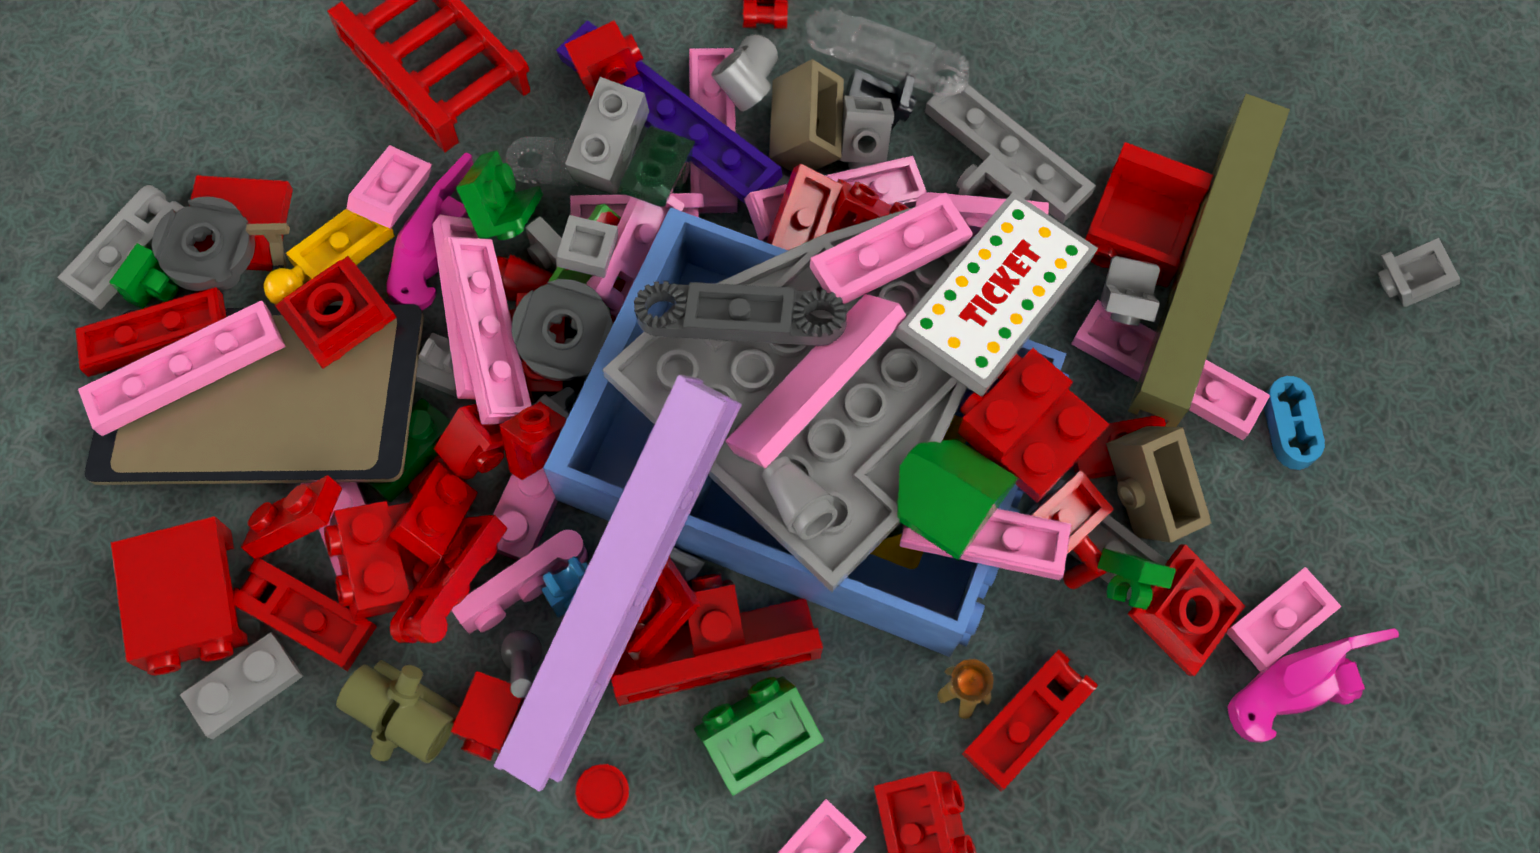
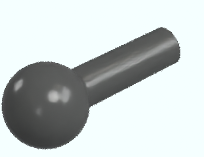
[500,630,542,698]

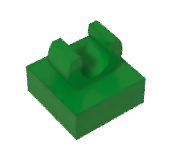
[109,244,179,309]
[1098,548,1176,610]

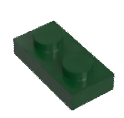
[366,398,451,503]

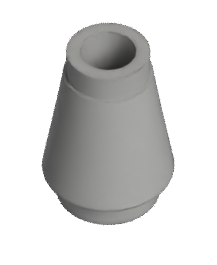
[761,457,837,540]

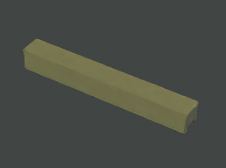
[1128,94,1290,427]

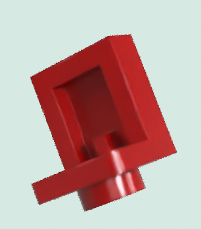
[687,573,746,656]

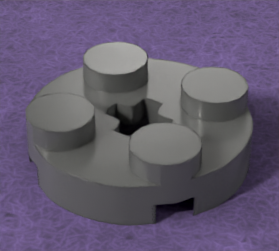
[152,197,255,291]
[512,279,613,381]

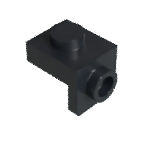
[843,68,917,130]

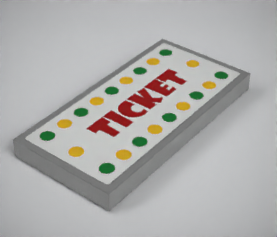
[895,192,1098,397]

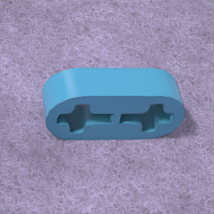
[1264,376,1325,470]

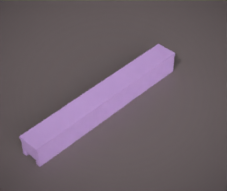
[494,375,742,791]

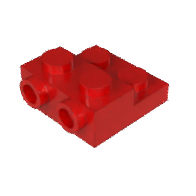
[957,348,1110,503]
[324,501,429,621]

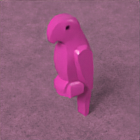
[386,153,473,310]
[1227,628,1399,743]

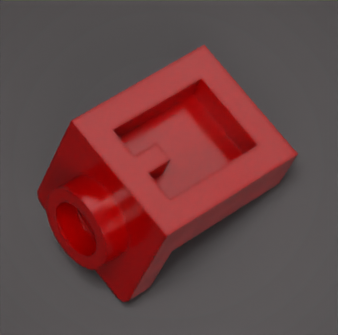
[499,401,567,480]

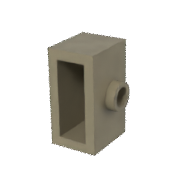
[769,59,844,172]
[1106,426,1212,543]

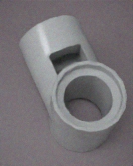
[711,35,778,111]

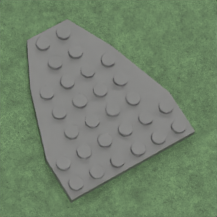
[603,207,973,592]

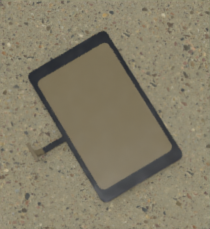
[85,223,424,485]

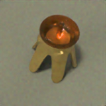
[937,659,994,719]

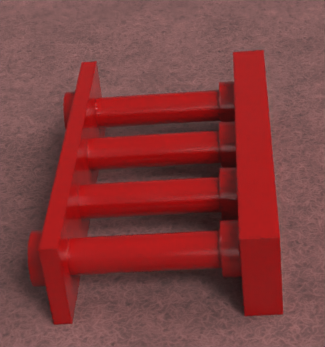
[327,0,531,152]

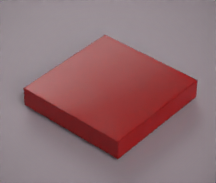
[189,175,293,271]

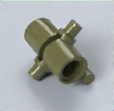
[336,660,460,763]

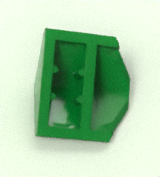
[897,439,1018,560]

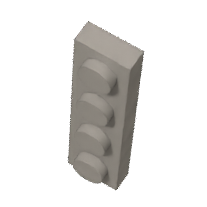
[924,75,1096,224]

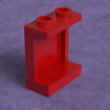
[1085,142,1213,288]
[111,516,249,675]

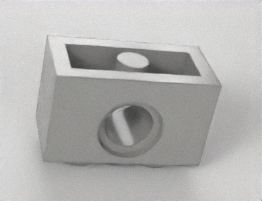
[565,77,649,195]

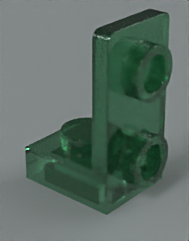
[619,126,695,207]

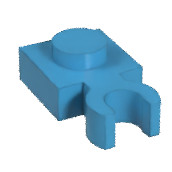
[541,557,588,618]

